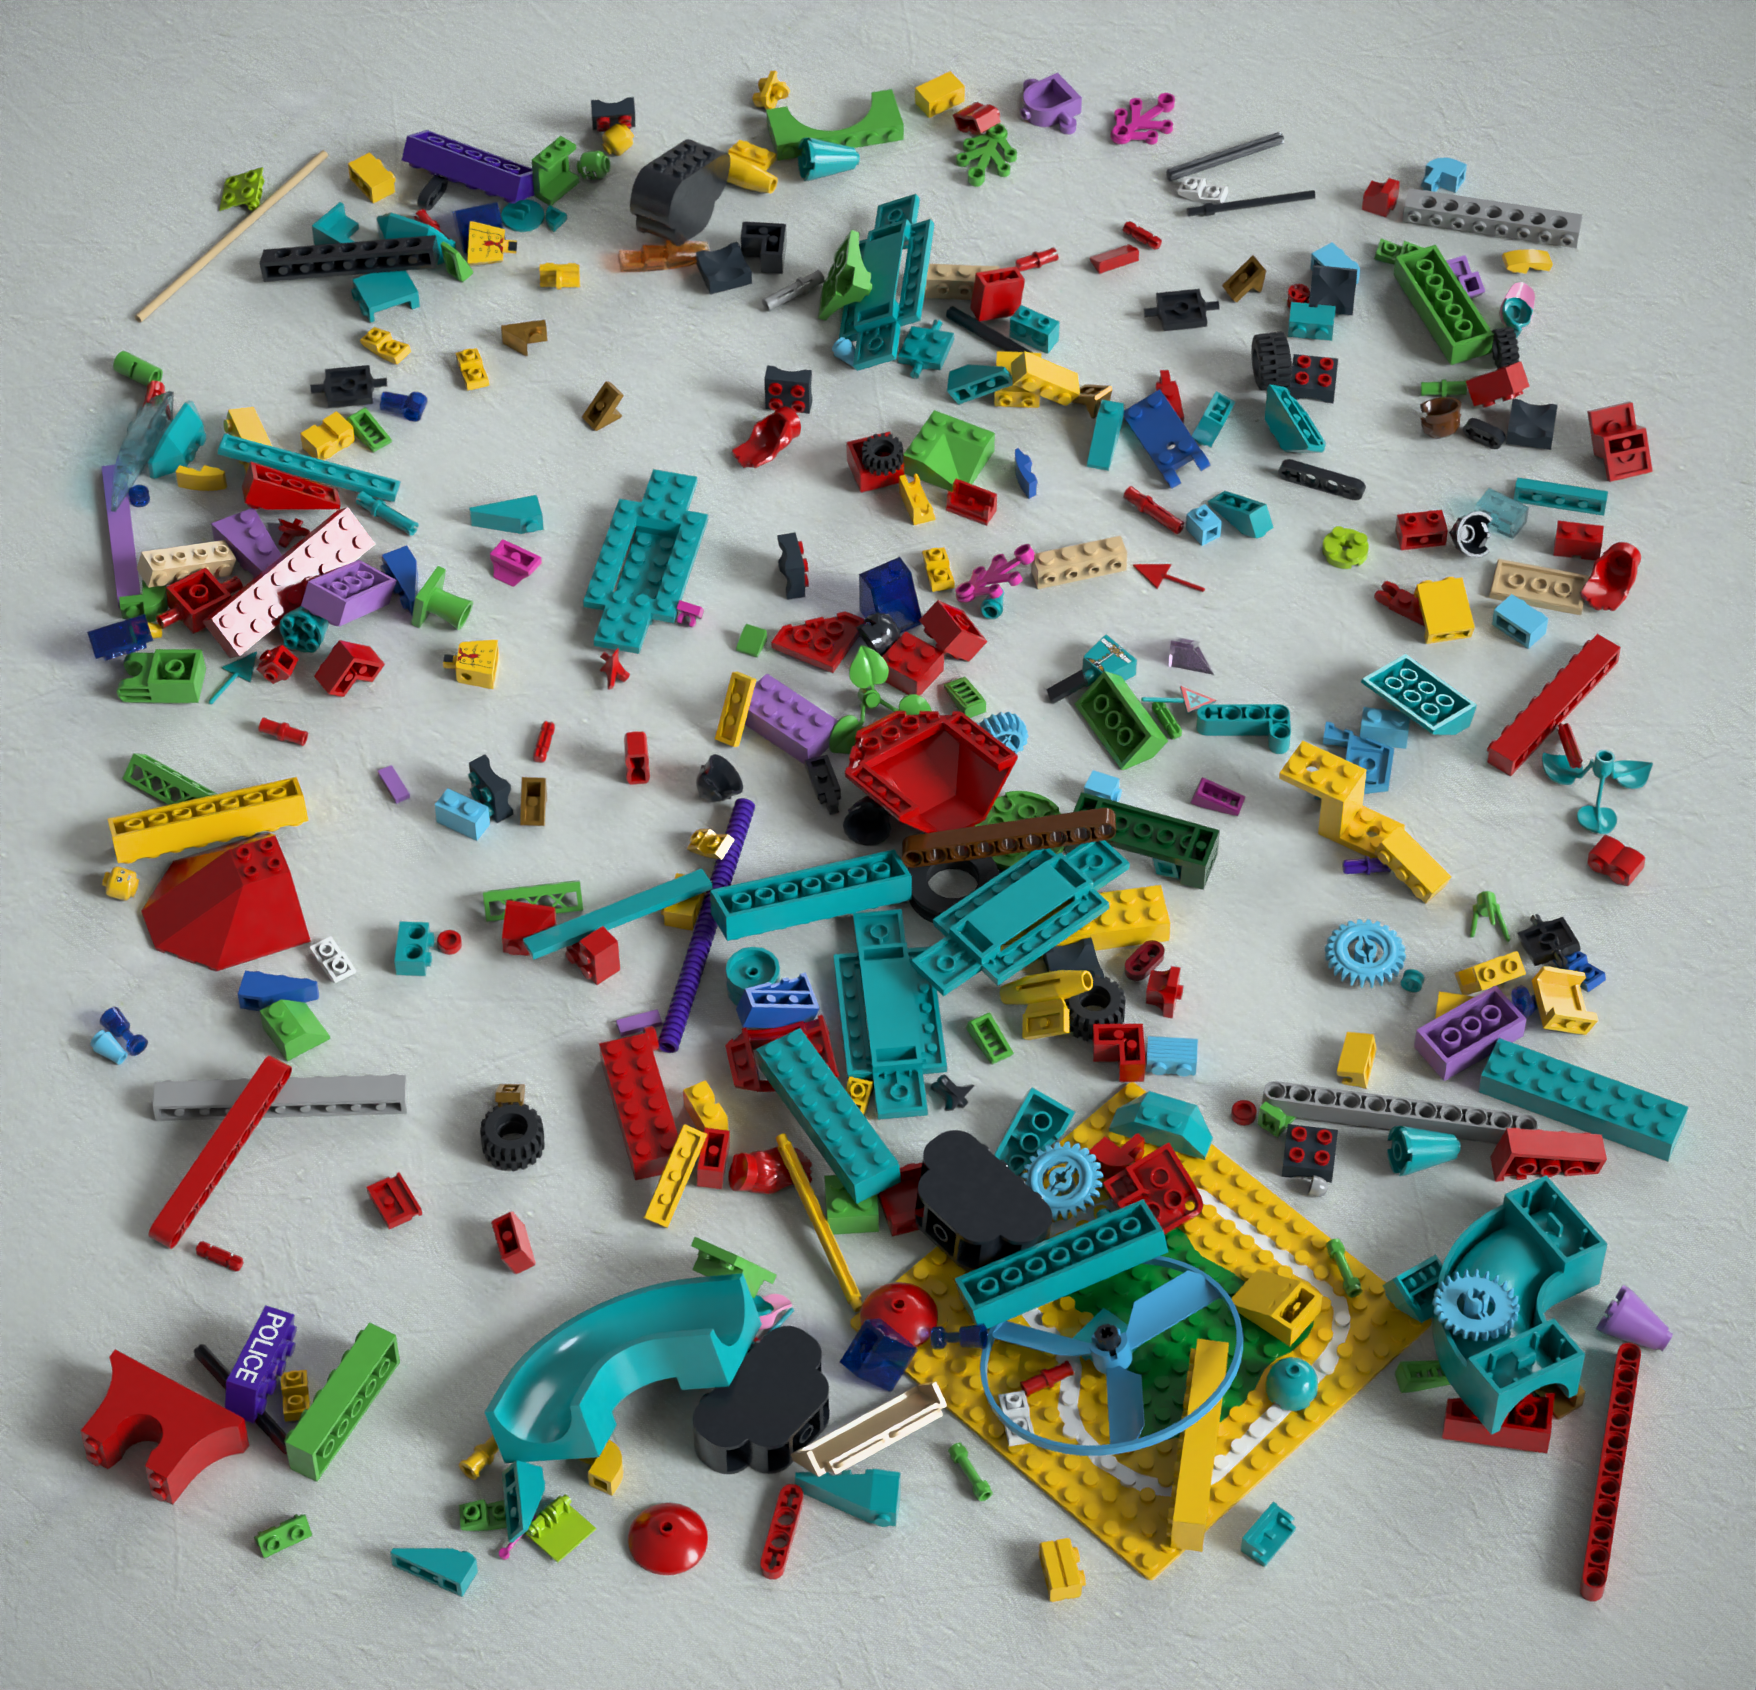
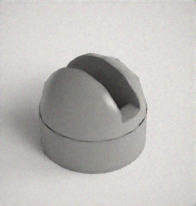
[1308,1175,1328,1197]

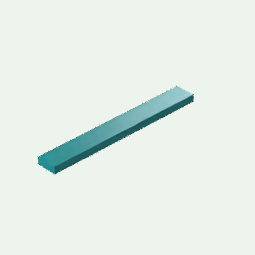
[217,434,401,502]
[523,868,713,960]

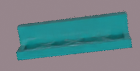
[1513,477,1608,516]

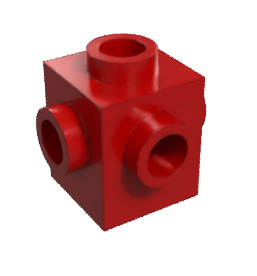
[256,645,299,684]

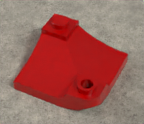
[1102,1142,1203,1235]

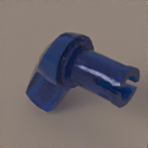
[1511,985,1538,1018]

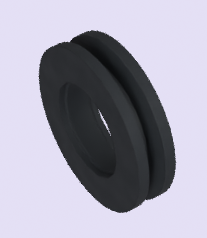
[908,857,999,923]

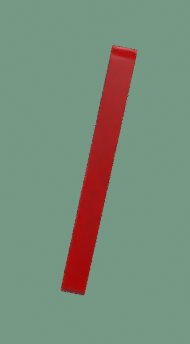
[1580,1343,1641,1602]

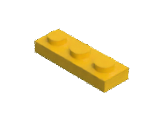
[715,671,756,747]

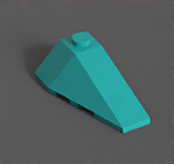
[994,1087,1075,1176]
[795,1469,901,1527]

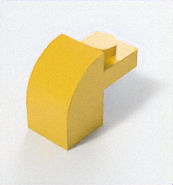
[579,1440,623,1496]

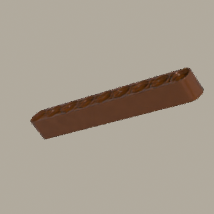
[902,808,1116,868]

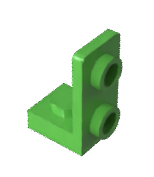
[1258,1100,1300,1138]

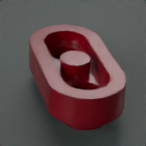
[1124,940,1165,981]

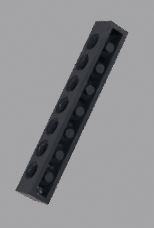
[259,235,440,282]

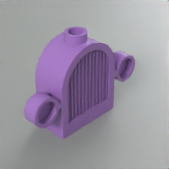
[1020,72,1082,135]

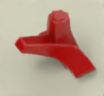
[278,518,310,548]
[600,648,630,689]

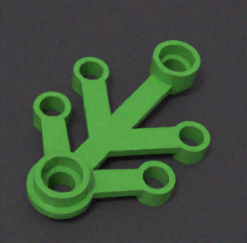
[956,123,1017,187]

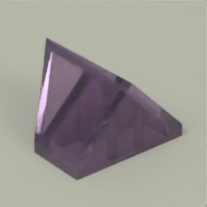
[1169,637,1214,675]

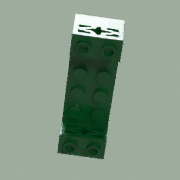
[1065,792,1220,890]

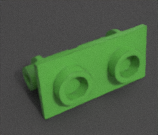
[254,1514,313,1558]

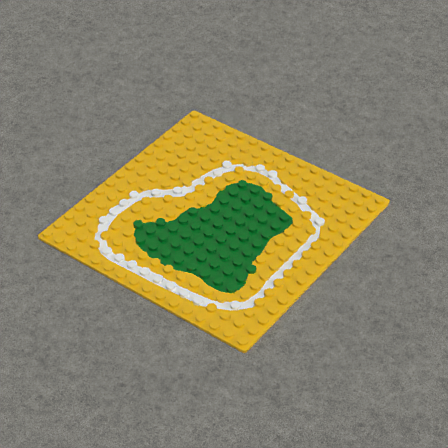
[850,1082,1432,1580]

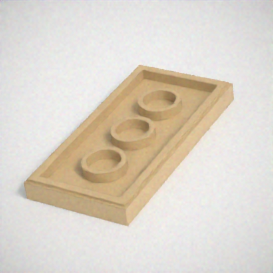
[1489,559,1590,615]

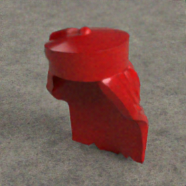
[732,407,801,469]
[1580,542,1641,611]
[728,1147,812,1194]

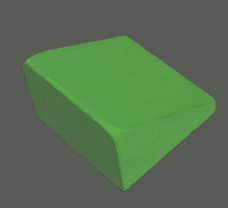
[736,624,767,657]

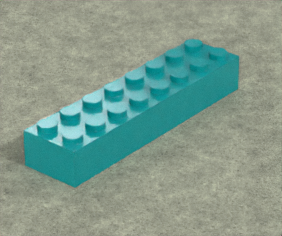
[710,849,912,941]
[756,1028,901,1204]
[1479,1038,1689,1162]
[955,1199,1168,1332]

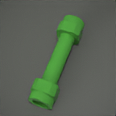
[1326,1238,1362,1297]
[948,1442,993,1501]

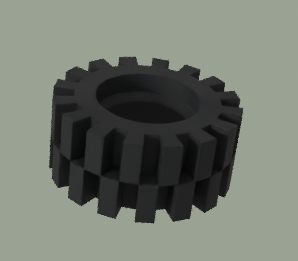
[1491,327,1520,369]
[862,433,903,476]

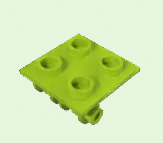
[219,167,265,211]
[524,1494,596,1563]

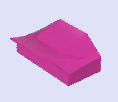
[490,539,542,587]

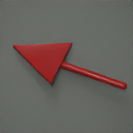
[1133,564,1205,592]

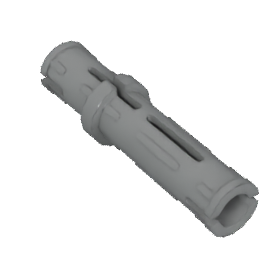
[762,270,825,312]

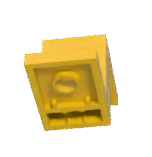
[1279,740,1405,858]

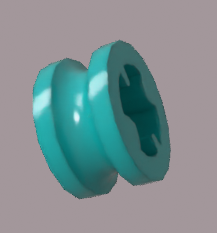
[1400,969,1425,993]

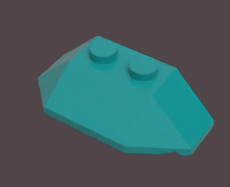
[376,212,456,265]
[1264,384,1326,453]
[148,400,206,479]
[1109,1091,1213,1160]
[1382,1254,1443,1323]

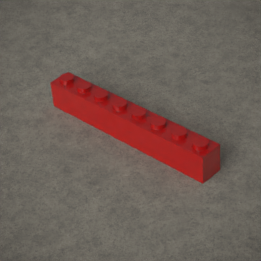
[1487,634,1621,776]

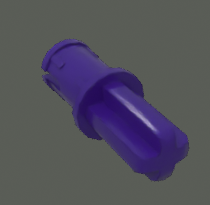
[1342,856,1391,875]

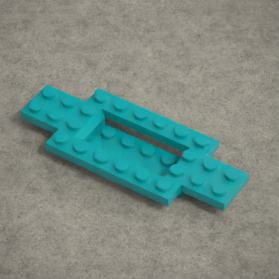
[839,193,935,371]
[583,469,708,654]
[911,840,1130,996]
[833,909,947,1120]

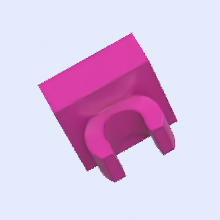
[677,600,704,627]

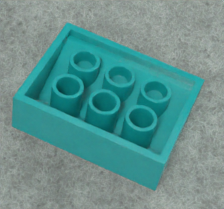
[1361,653,1477,735]

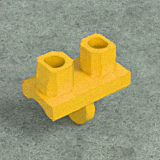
[752,70,790,110]
[539,263,580,290]

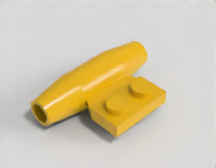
[727,139,778,194]
[999,970,1093,1040]

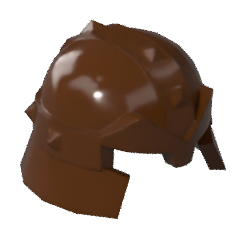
[1420,397,1462,438]

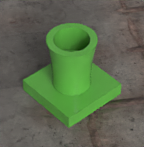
[411,566,473,630]

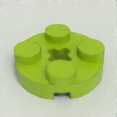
[1322,526,1369,569]

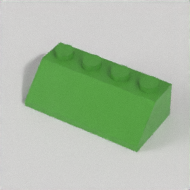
[1075,671,1168,770]

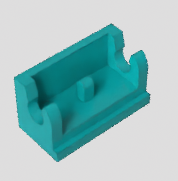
[1241,1501,1296,1567]

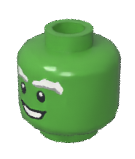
[577,151,610,180]

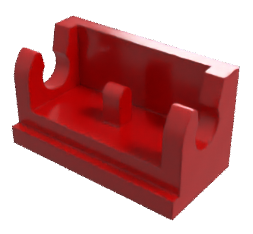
[946,478,997,526]

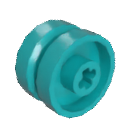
[726,947,781,1006]

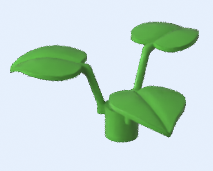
[829,645,932,754]

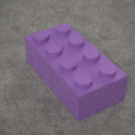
[301,560,396,627]
[745,674,838,765]
[1414,986,1526,1081]

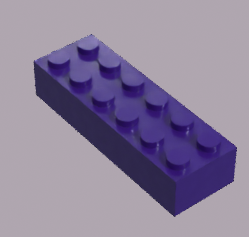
[402,130,534,203]

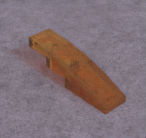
[617,240,710,272]

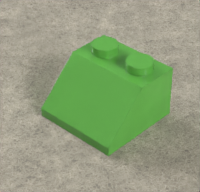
[260,999,330,1062]

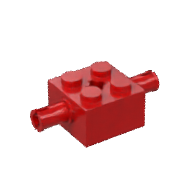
[156,567,243,634]

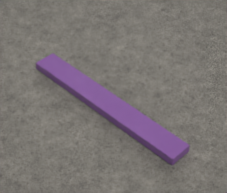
[102,463,141,608]

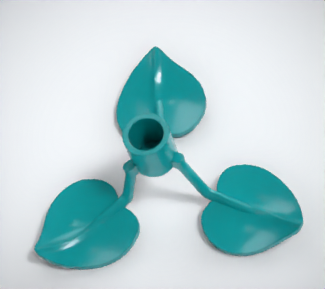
[1542,750,1653,834]

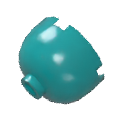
[1266,1357,1318,1411]

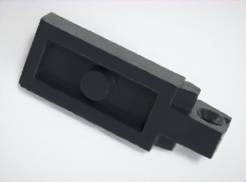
[804,755,841,815]

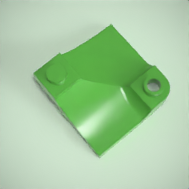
[818,230,872,321]

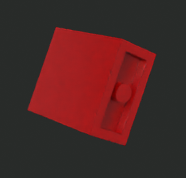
[877,1163,924,1237]

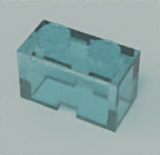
[1474,488,1529,539]

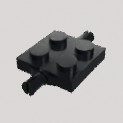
[1144,289,1220,331]
[310,365,388,408]
[1517,914,1581,967]

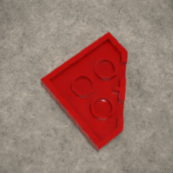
[771,611,866,673]

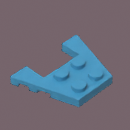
[1314,722,1394,800]

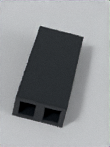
[1046,670,1089,704]

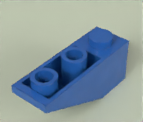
[380,545,418,616]
[238,971,319,1011]

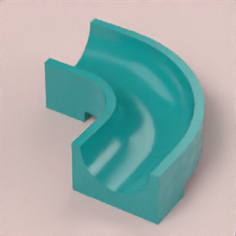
[1432,1175,1607,1435]
[484,1273,762,1464]

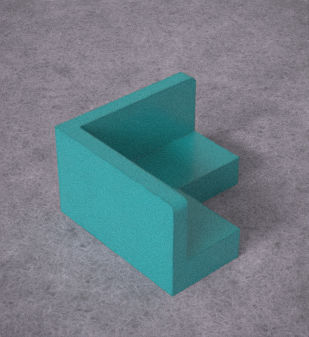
[312,202,359,245]

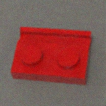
[366,1172,422,1230]

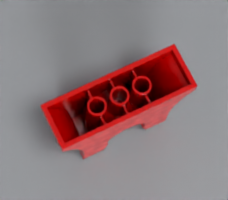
[80,1349,250,1505]

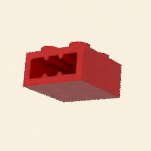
[970,266,1025,321]

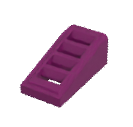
[1191,777,1246,816]

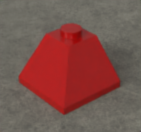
[502,900,557,956]

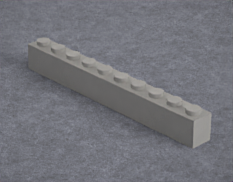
[153,1074,408,1121]

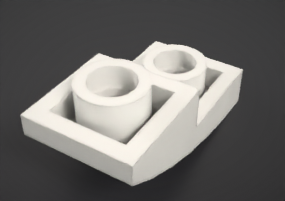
[1178,177,1228,204]
[309,936,356,984]
[998,1391,1035,1446]

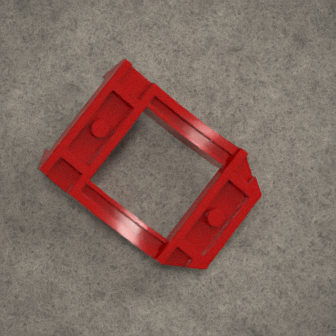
[725,1014,840,1092]

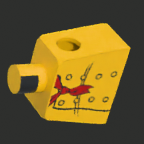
[467,221,517,266]
[443,640,499,689]

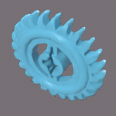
[1325,919,1406,988]
[1021,1141,1103,1221]
[1432,1269,1520,1341]

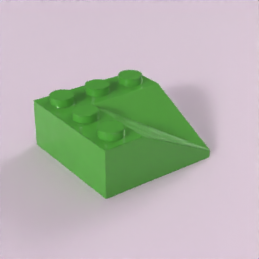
[903,410,995,492]

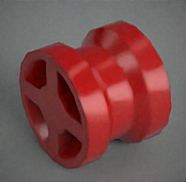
[1287,284,1310,309]

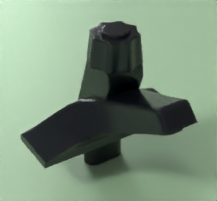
[930,1074,974,1111]

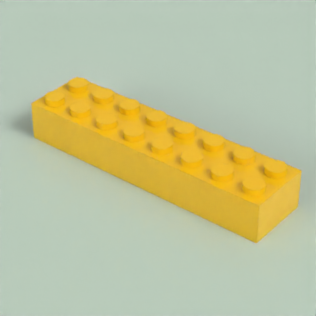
[107,777,309,864]
[1000,885,1170,958]
[1166,1339,1229,1552]

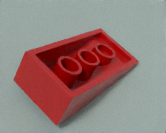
[242,462,341,510]

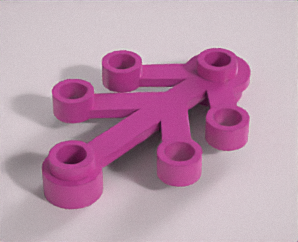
[1110,93,1175,145]
[955,544,1035,603]

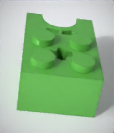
[117,649,206,703]

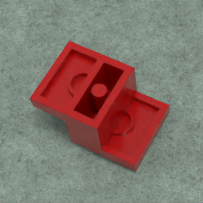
[1587,401,1653,482]

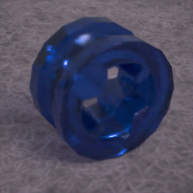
[128,485,150,507]

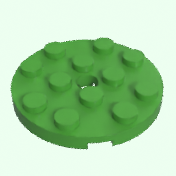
[975,791,1065,871]

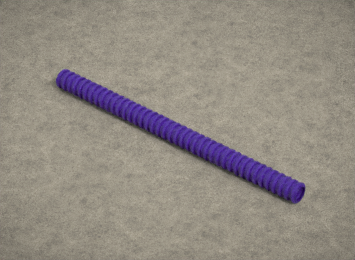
[658,798,755,1053]

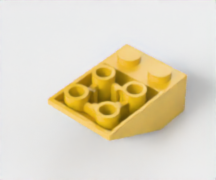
[1231,1269,1322,1346]

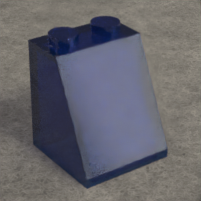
[859,557,922,634]

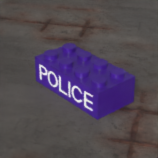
[225,1305,297,1423]

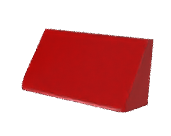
[1090,244,1139,274]

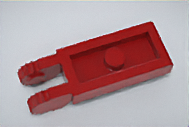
[1374,581,1425,627]

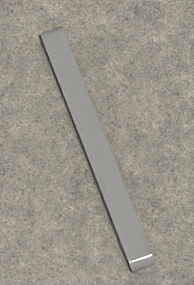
[1262,1081,1538,1144]

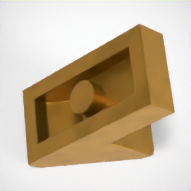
[1222,255,1267,303]
[501,319,548,356]
[582,381,624,431]
[1072,384,1112,419]
[520,777,547,826]
[495,1084,525,1107]

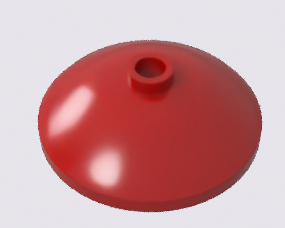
[860,1282,938,1351]
[628,1503,708,1575]

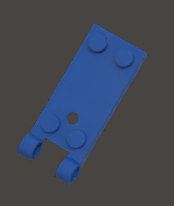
[1124,389,1211,489]

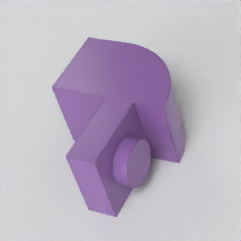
[1446,255,1485,299]

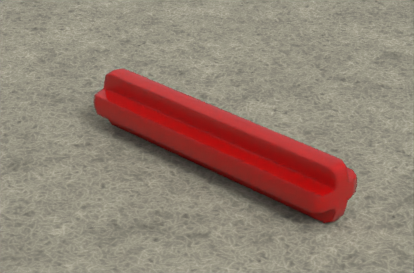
[1557,723,1583,769]

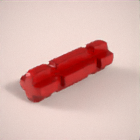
[1122,221,1162,250]
[533,721,555,763]
[196,1241,244,1271]

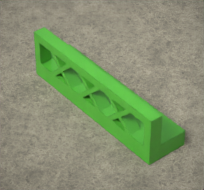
[122,753,217,805]
[483,880,583,922]

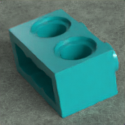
[1009,305,1060,354]
[394,921,434,976]

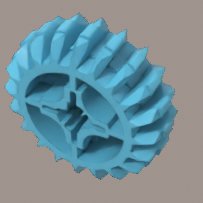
[976,712,1029,754]

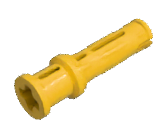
[459,1435,499,1480]

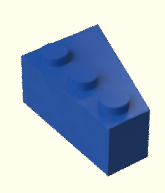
[736,972,820,1028]

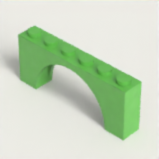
[766,89,904,161]

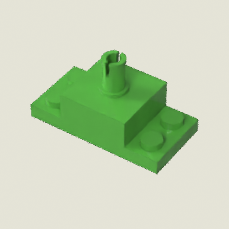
[691,1237,777,1298]

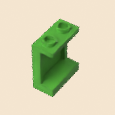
[531,136,580,206]

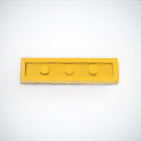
[643,1124,707,1228]

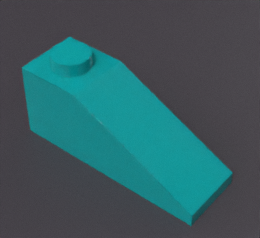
[947,364,1013,405]
[1192,391,1235,448]
[1087,400,1124,471]
[1208,491,1274,539]
[469,495,544,534]
[502,1460,545,1543]
[390,1548,478,1597]

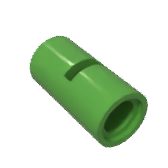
[113,351,163,387]

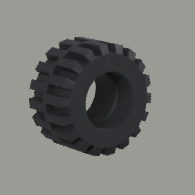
[1251,331,1292,390]
[1064,975,1126,1042]
[480,1102,545,1171]

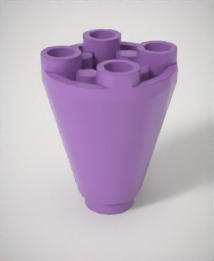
[1596,1285,1673,1351]

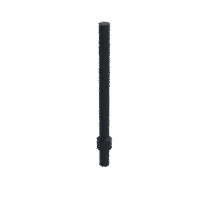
[1187,190,1316,216]

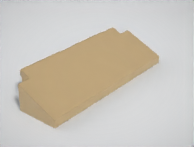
[791,1382,947,1477]

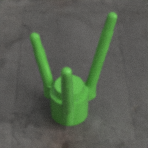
[1470,891,1511,942]

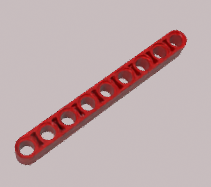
[148,1055,292,1249]

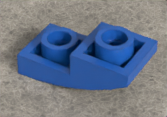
[1014,448,1038,499]
[1552,951,1606,992]

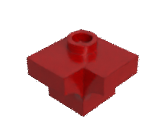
[1362,178,1400,218]
[1146,966,1184,1019]

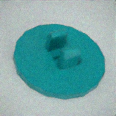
[501,199,545,232]

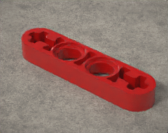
[760,1484,804,1580]

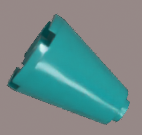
[798,137,860,181]
[1387,1126,1461,1176]

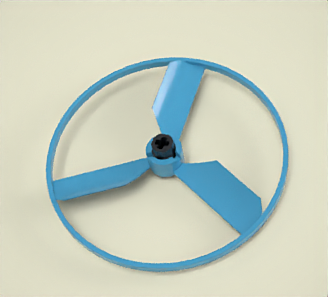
[980,1256,1243,1456]

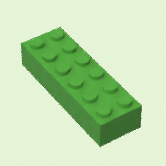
[1394,245,1494,365]
[285,1322,400,1482]

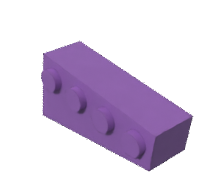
[211,508,282,579]

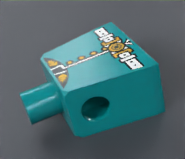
[1082,634,1137,687]

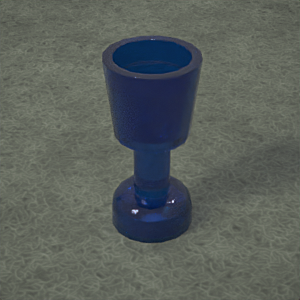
[99,1007,148,1056]
[931,1323,988,1350]

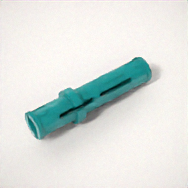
[355,491,419,536]

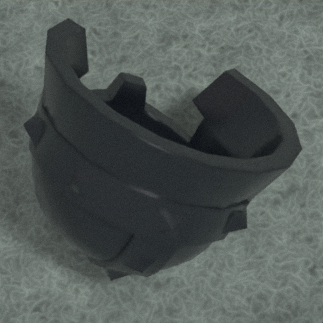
[1448,511,1493,558]
[856,612,901,656]
[696,754,743,802]
[843,796,891,846]

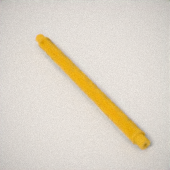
[775,1134,863,1312]

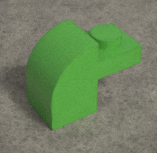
[119,580,168,623]

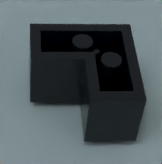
[740,221,787,274]

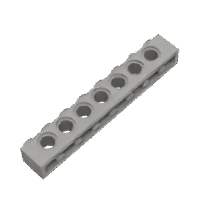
[1403,188,1582,248]

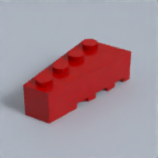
[1490,1128,1607,1182]
[1442,1393,1555,1454]

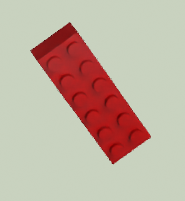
[599,1033,678,1181]

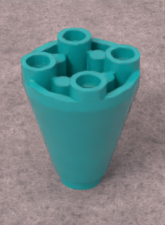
[280,606,329,653]

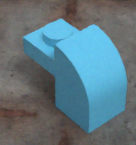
[1421,157,1467,193]

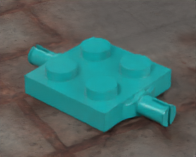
[898,319,955,379]

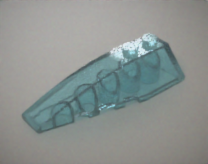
[111,391,174,512]

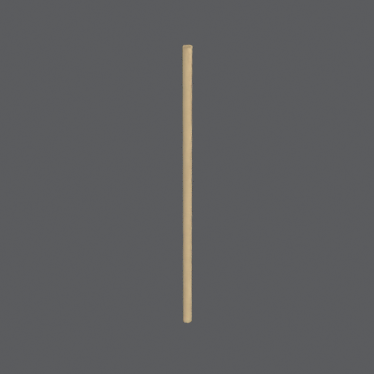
[135,150,328,323]

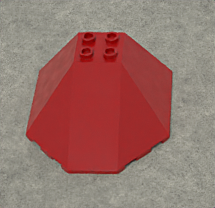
[845,711,1018,833]
[141,832,311,972]

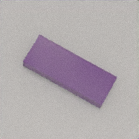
[378,765,410,804]
[616,1009,662,1037]

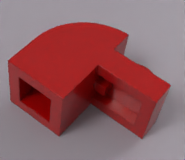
[1088,1133,1145,1179]

